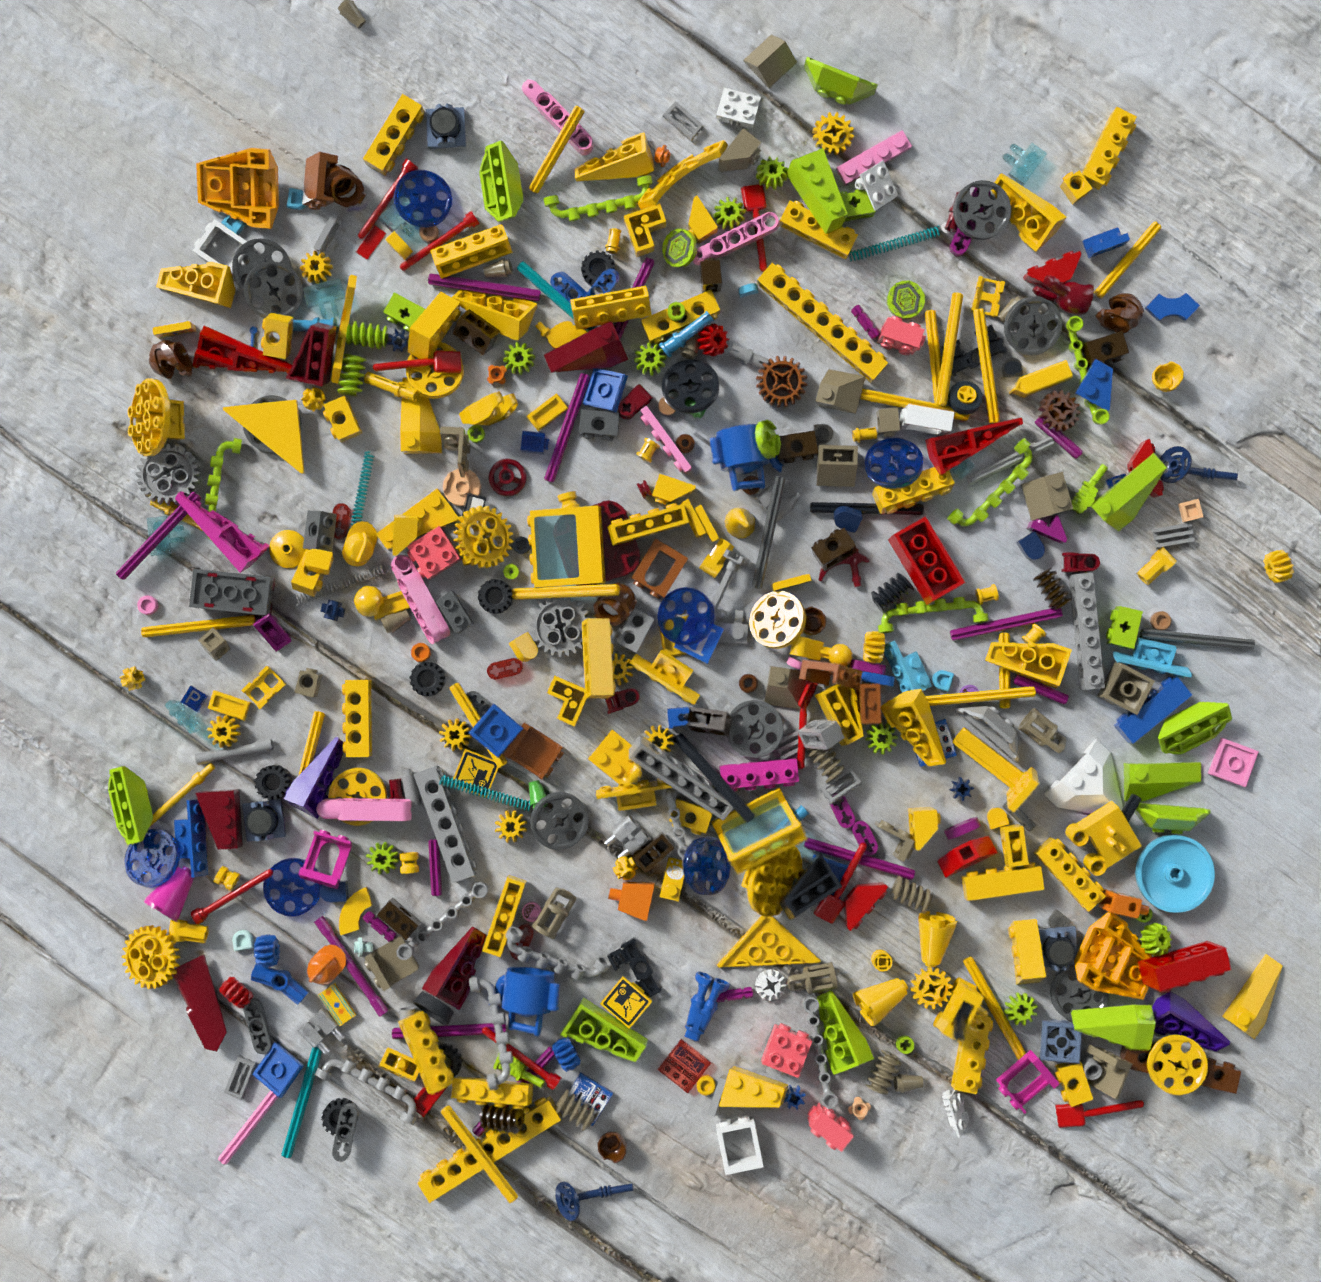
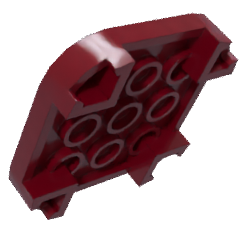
[553,500,640,586]

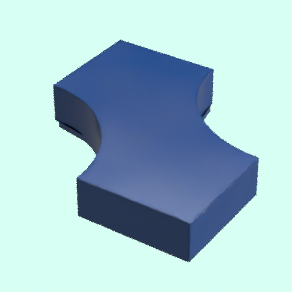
[1144,293,1200,321]

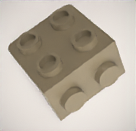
[874,819,914,862]
[364,936,419,992]

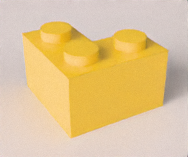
[624,203,666,258]
[547,675,587,726]

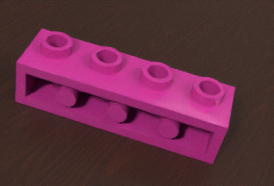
[719,758,799,792]

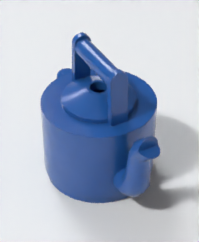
[710,424,784,491]
[488,967,560,1037]

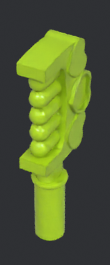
[1071,464,1108,514]
[493,1054,545,1088]

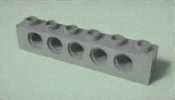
[1069,573,1105,690]
[629,735,733,821]
[413,765,478,883]

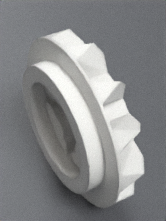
[755,969,786,1001]

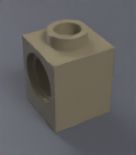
[876,407,900,437]
[198,628,231,661]
[294,668,322,697]

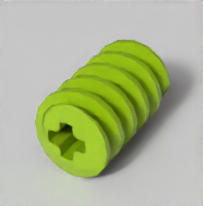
[346,321,388,349]
[337,354,367,396]

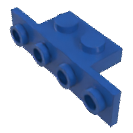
[174,799,208,878]

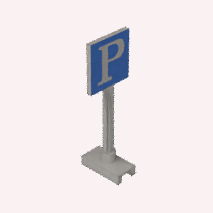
[674,549,750,664]

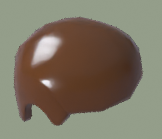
[797,606,826,636]
[597,1131,627,1163]

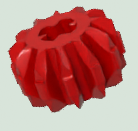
[697,323,730,357]
[219,977,253,1008]

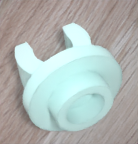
[354,937,373,957]

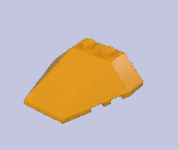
[196,148,279,229]
[1074,912,1152,1000]

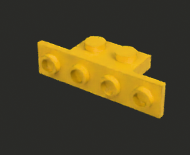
[630,649,700,705]
[596,778,673,811]

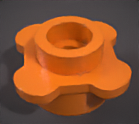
[654,145,670,167]
[487,365,507,385]

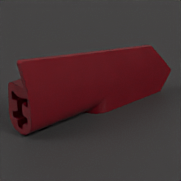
[172,954,227,1052]

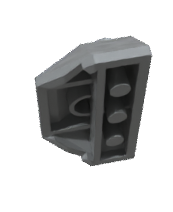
[955,706,1019,762]

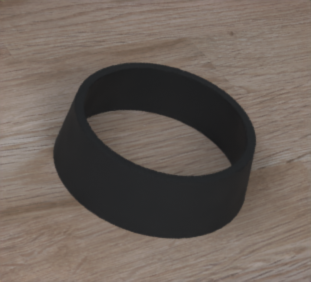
[413,991,454,1026]

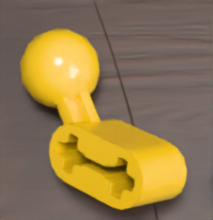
[789,636,853,666]

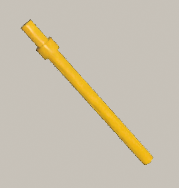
[129,763,216,845]

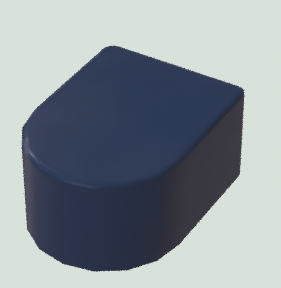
[833,506,863,533]
[1016,532,1045,560]
[320,880,349,902]

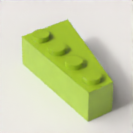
[786,148,848,234]
[560,997,648,1062]

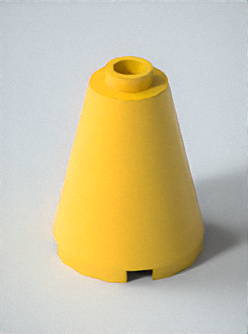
[918,911,957,967]
[853,978,908,1027]

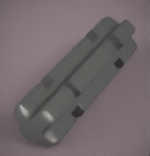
[1003,801,1036,832]

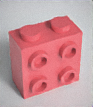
[877,316,926,356]
[407,526,462,580]
[761,1023,812,1078]
[807,1103,854,1152]

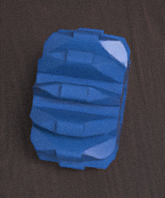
[253,934,280,968]
[552,1037,580,1072]

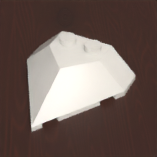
[1044,739,1123,814]

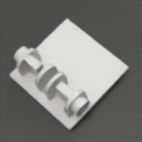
[716,88,761,129]
[855,160,898,211]
[942,1090,969,1138]

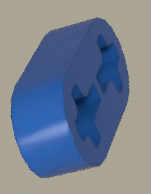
[861,671,895,687]

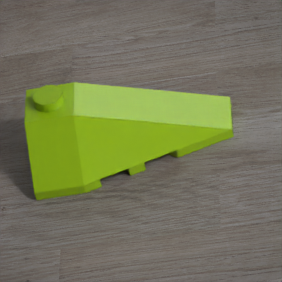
[1091,453,1167,532]
[1123,762,1201,801]
[817,990,874,1075]

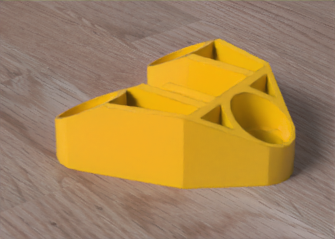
[459,391,518,426]

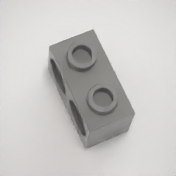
[615,609,654,653]
[797,720,844,750]

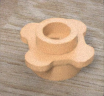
[848,1097,871,1120]

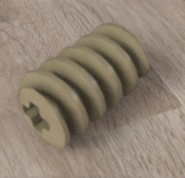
[806,747,845,783]
[890,876,933,913]
[865,1049,902,1095]
[556,1089,599,1131]

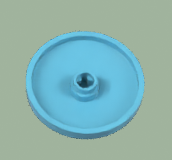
[1135,835,1215,913]

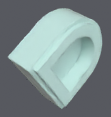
[232,930,255,952]

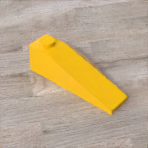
[575,132,654,182]
[156,262,236,308]
[452,289,537,340]
[985,642,1072,688]
[881,689,946,766]

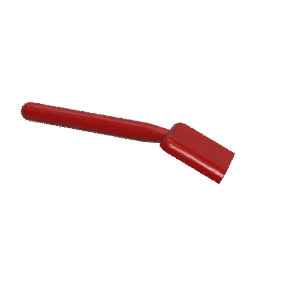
[741,184,767,272]
[373,350,462,374]
[797,681,818,770]
[813,842,867,924]
[1055,1100,1144,1128]

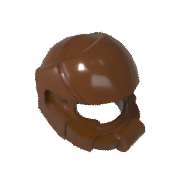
[324,164,367,208]
[1095,293,1144,333]
[149,340,193,379]
[593,582,637,626]

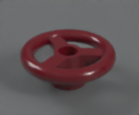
[488,458,527,496]

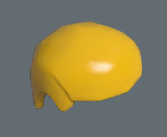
[1152,361,1184,392]
[354,586,384,617]

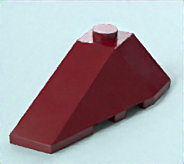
[544,321,629,373]
[422,926,486,1010]

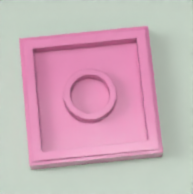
[1208,738,1259,787]

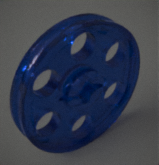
[394,170,452,228]
[865,438,923,489]
[657,587,715,646]
[124,829,180,888]
[683,837,731,895]
[263,858,322,916]

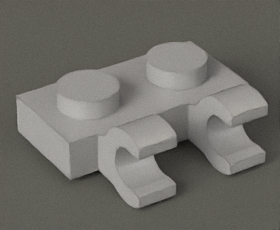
[712,609,748,643]

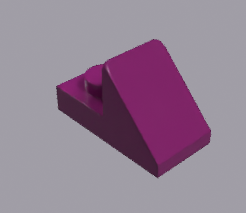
[1026,514,1067,544]
[253,614,292,652]

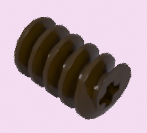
[1033,567,1073,610]
[480,1104,524,1134]

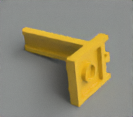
[952,727,1039,813]
[588,729,642,785]

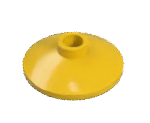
[269,530,306,568]

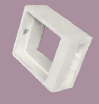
[192,219,256,281]
[899,404,954,436]
[716,1115,763,1175]

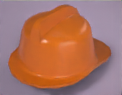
[307,945,346,985]

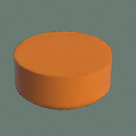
[411,643,431,662]

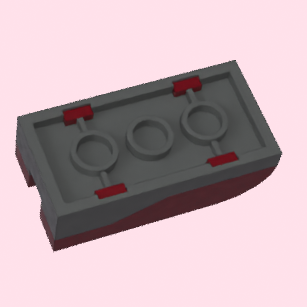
[189,569,275,615]

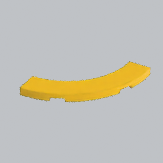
[638,140,728,209]
[331,275,357,384]

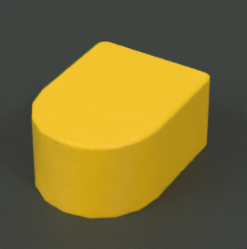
[385,231,413,260]
[304,549,333,575]
[509,632,538,662]

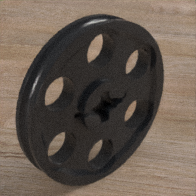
[661,360,719,414]

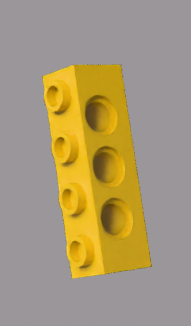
[363,94,425,176]
[641,290,720,344]
[342,680,372,757]
[482,875,527,957]

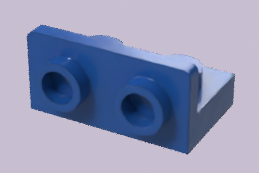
[1082,227,1130,259]

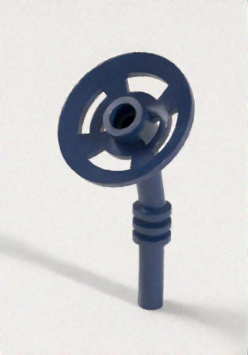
[1160,446,1238,483]
[555,1181,634,1221]

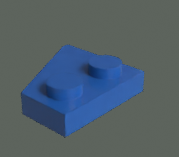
[1075,359,1113,411]

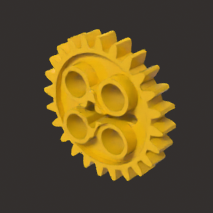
[453,505,514,568]
[121,925,180,989]

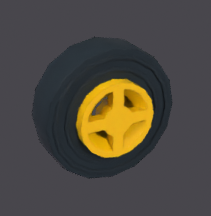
[948,381,983,415]

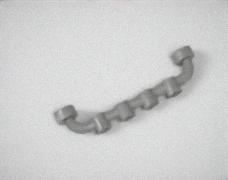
[662,788,701,893]
[397,882,488,960]
[505,927,611,980]
[469,977,513,1091]
[803,996,838,1109]
[315,1059,417,1125]

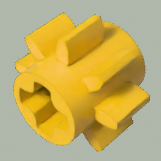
[301,387,326,412]
[119,666,146,691]
[613,856,638,880]

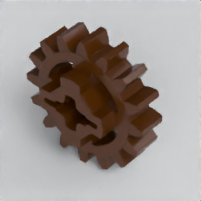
[1038,390,1081,432]

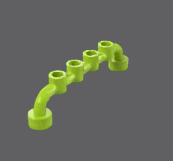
[543,175,653,221]
[1066,316,1109,425]
[205,438,242,541]
[947,438,1033,527]
[878,597,989,633]

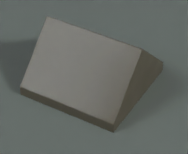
[743,34,797,88]

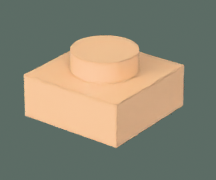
[1178,499,1203,522]

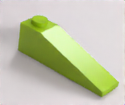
[1071,1005,1155,1051]

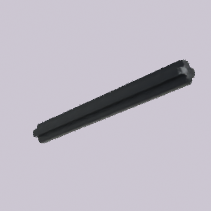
[810,502,924,515]
[674,733,755,823]

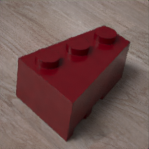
[286,322,337,386]
[195,789,243,850]

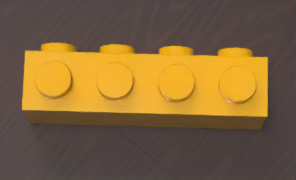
[1082,106,1137,190]
[779,200,858,260]
[430,224,513,279]
[570,286,652,330]
[872,467,955,514]
[607,503,689,546]
[582,618,616,698]
[1033,837,1106,912]
[961,862,1045,901]
[398,1011,454,1094]
[951,1013,993,1094]
[451,1076,534,1109]

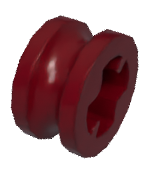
[637,480,652,499]

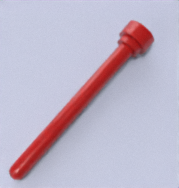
[358,159,418,239]
[400,211,480,271]
[191,869,273,925]
[482,1027,562,1090]

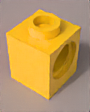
[1059,170,1093,205]

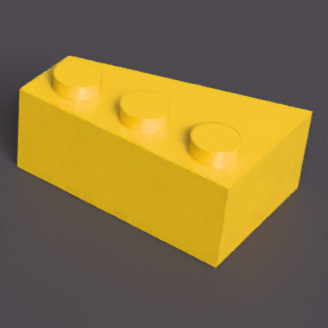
[408,291,461,359]
[815,684,864,746]
[719,1066,789,1107]

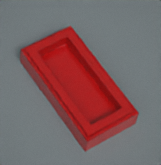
[414,1085,448,1117]

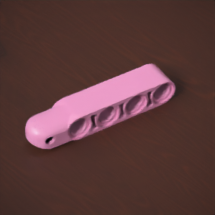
[522,80,593,155]
[693,212,780,265]
[391,555,450,644]
[317,798,412,821]

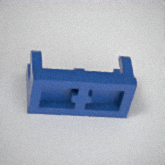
[667,707,689,729]

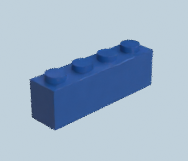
[1113,677,1192,744]

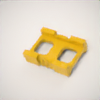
[971,276,1005,318]
[241,665,286,709]

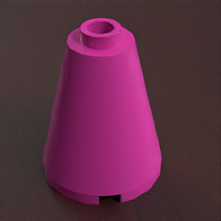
[144,866,194,921]

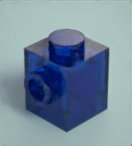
[520,431,550,455]

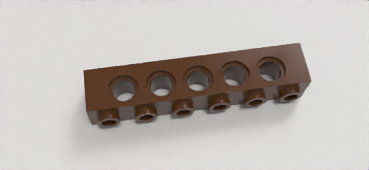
[1119,1044,1241,1094]

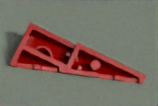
[193,325,292,373]
[925,417,1023,475]

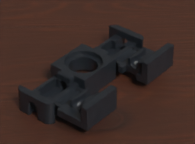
[942,324,1007,377]
[607,937,662,998]

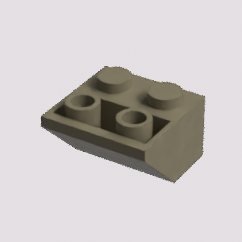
[816,445,858,487]

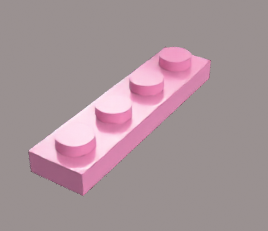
[836,130,912,186]
[640,406,692,474]

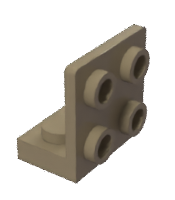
[440,426,471,478]
[1086,1044,1132,1099]

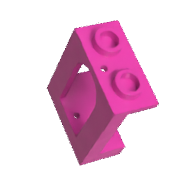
[298,830,352,889]
[996,1050,1060,1114]

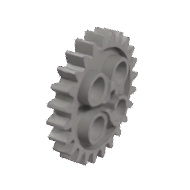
[136,444,201,506]
[530,597,589,657]

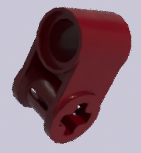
[618,384,653,420]
[1061,552,1100,573]
[603,688,640,714]

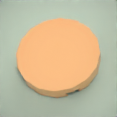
[443,469,482,507]

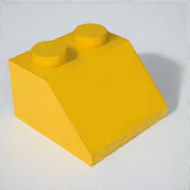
[908,807,941,850]

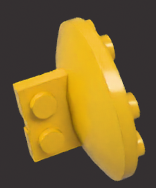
[127,378,185,457]
[741,846,804,917]

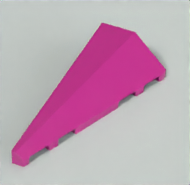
[175,491,270,573]

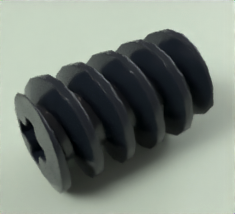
[871,573,914,613]

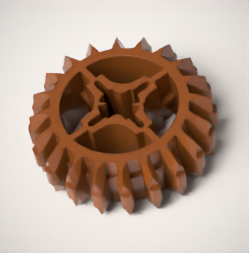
[756,356,808,408]

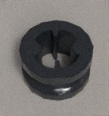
[513,536,531,554]

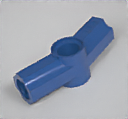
[251,963,309,1005]

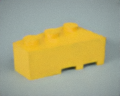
[1008,919,1046,985]

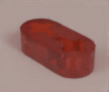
[332,503,351,540]
[487,658,523,680]
[510,923,534,960]

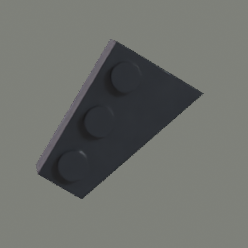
[779,854,842,920]

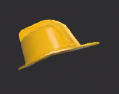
[342,521,377,567]

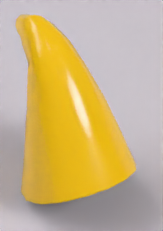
[725,507,756,538]

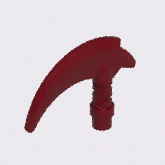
[819,549,870,587]

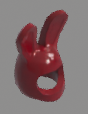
[1032,275,1094,316]

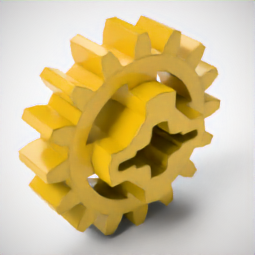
[812,112,854,155]
[910,966,953,1009]

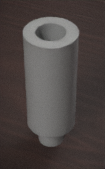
[402,769,421,807]

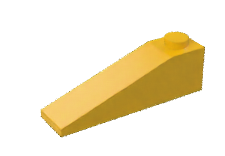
[991,173,1067,252]
[400,377,442,454]
[1222,954,1283,1040]

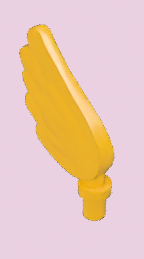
[535,321,587,349]

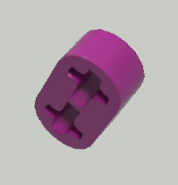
[849,659,886,675]
[829,793,855,828]
[944,817,981,840]
[851,820,878,856]

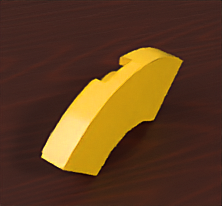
[339,887,373,935]

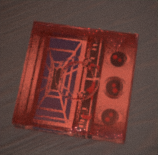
[657,1038,711,1093]

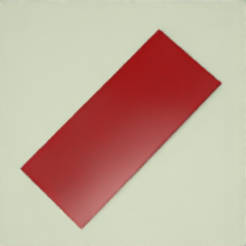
[356,225,386,260]

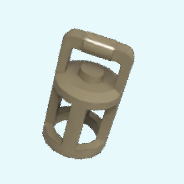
[1018,708,1067,754]
[532,887,576,939]
[787,962,838,994]

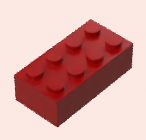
[888,516,965,605]
[1138,941,1231,992]

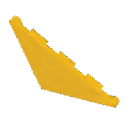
[223,400,305,474]
[717,916,821,968]

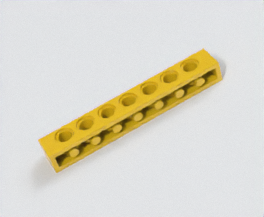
[756,263,888,383]
[417,1096,562,1203]

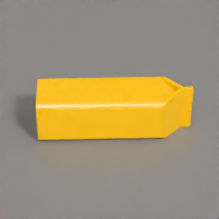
[1009,360,1073,398]

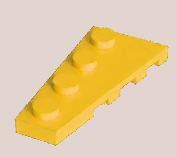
[376,489,459,550]

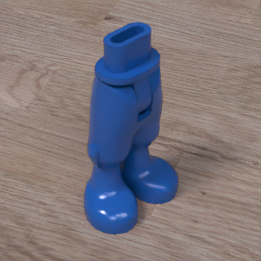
[684,971,730,1041]

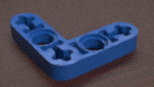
[550,269,620,303]

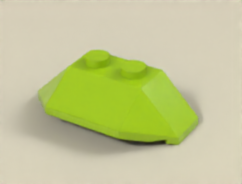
[804,57,878,105]
[479,140,524,222]
[1158,702,1233,755]
[108,766,153,845]
[1134,803,1211,834]

